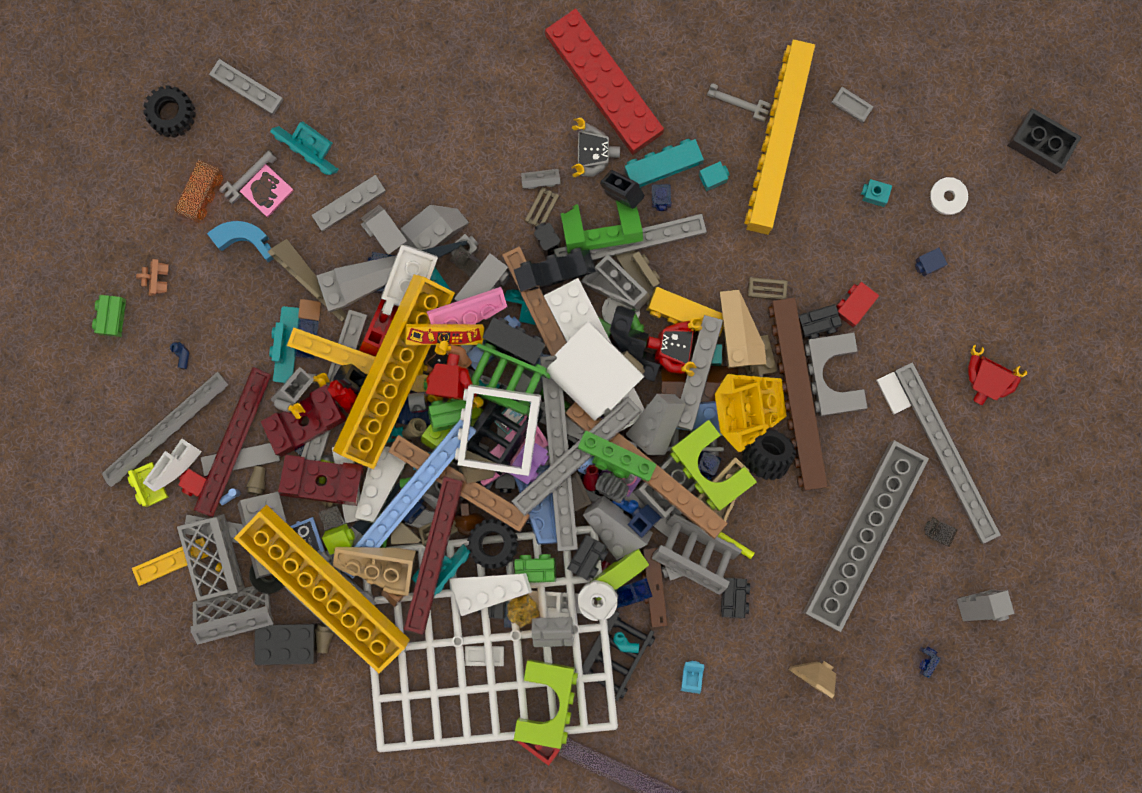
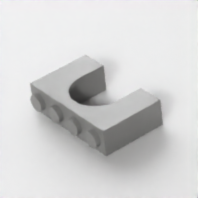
[804,333,867,417]

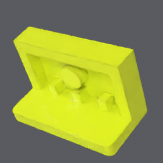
[128,462,169,507]

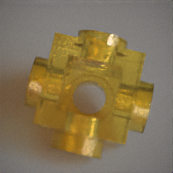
[507,594,539,628]

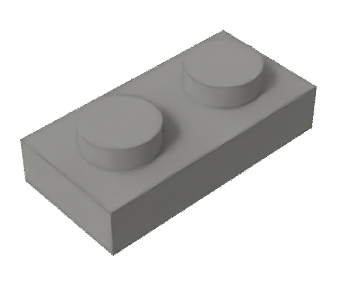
[521,169,560,189]

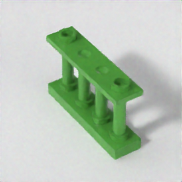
[471,343,550,417]

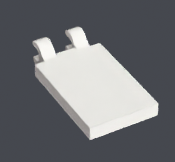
[381,244,438,315]

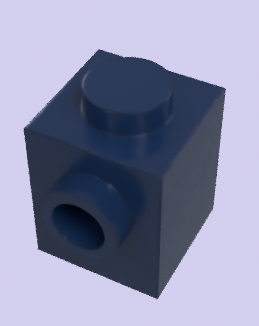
[627,504,662,538]

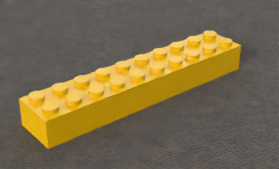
[744,39,815,235]
[333,274,455,469]
[234,504,410,674]

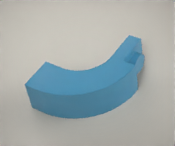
[207,221,274,262]

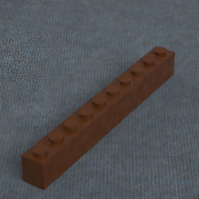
[768,297,828,491]

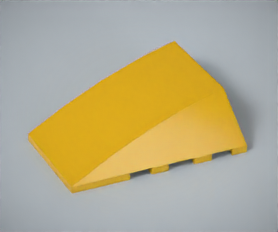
[715,374,787,452]

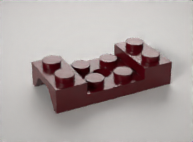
[261,384,347,457]
[278,455,364,506]

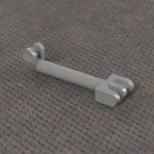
[707,84,772,122]
[219,150,277,204]

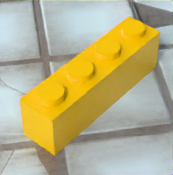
[646,287,723,337]

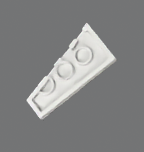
[355,446,406,523]
[450,573,532,616]

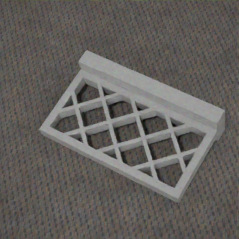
[177,514,245,601]
[191,586,274,645]

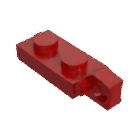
[327,380,357,414]

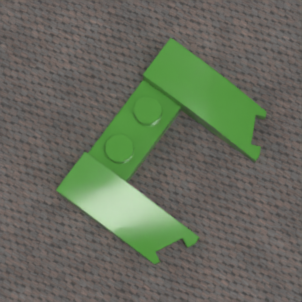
[561,201,643,254]

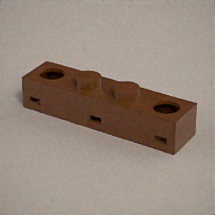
[642,548,667,627]

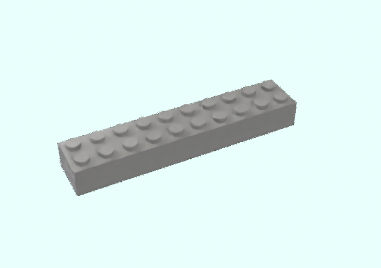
[803,440,929,632]

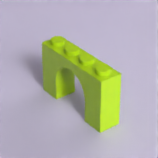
[670,420,757,511]
[514,659,578,749]

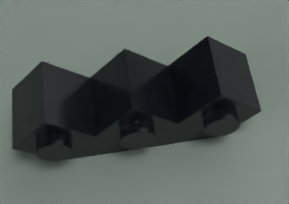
[514,248,596,292]
[609,305,660,382]

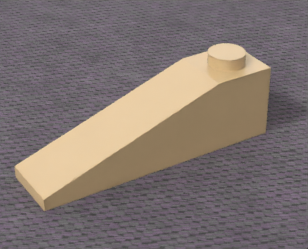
[720,290,766,368]
[333,547,416,596]
[788,661,836,698]

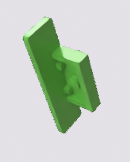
[578,431,656,482]

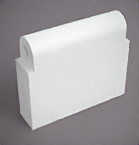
[546,321,644,421]

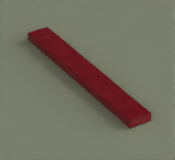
[194,367,271,517]
[404,476,464,635]

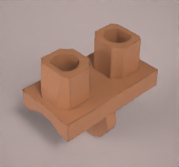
[136,259,168,296]

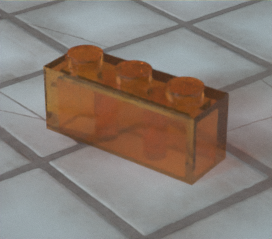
[174,160,223,223]

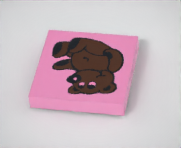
[240,164,294,217]

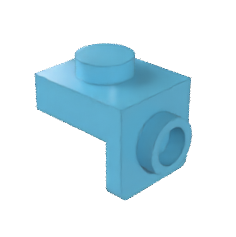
[681,661,705,694]

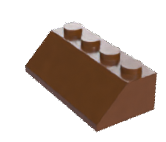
[661,365,738,402]

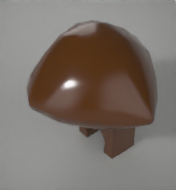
[454,503,486,536]

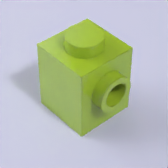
[322,523,355,555]

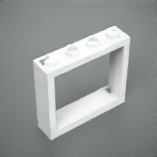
[455,385,541,476]

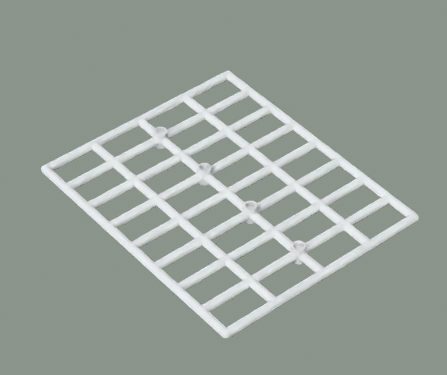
[363,525,618,752]

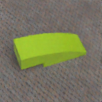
[589,549,649,601]

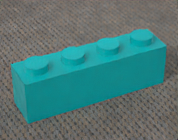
[624,139,704,187]

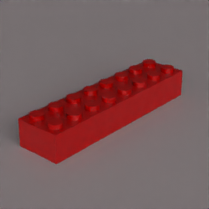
[545,8,664,156]

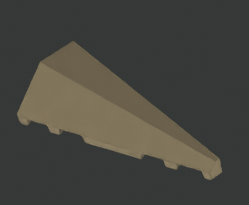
[268,239,347,322]

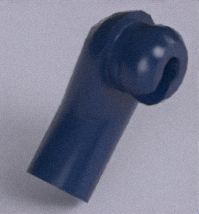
[170,342,189,369]

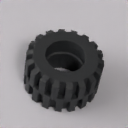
[143,85,196,138]
[742,428,796,480]
[467,519,519,569]

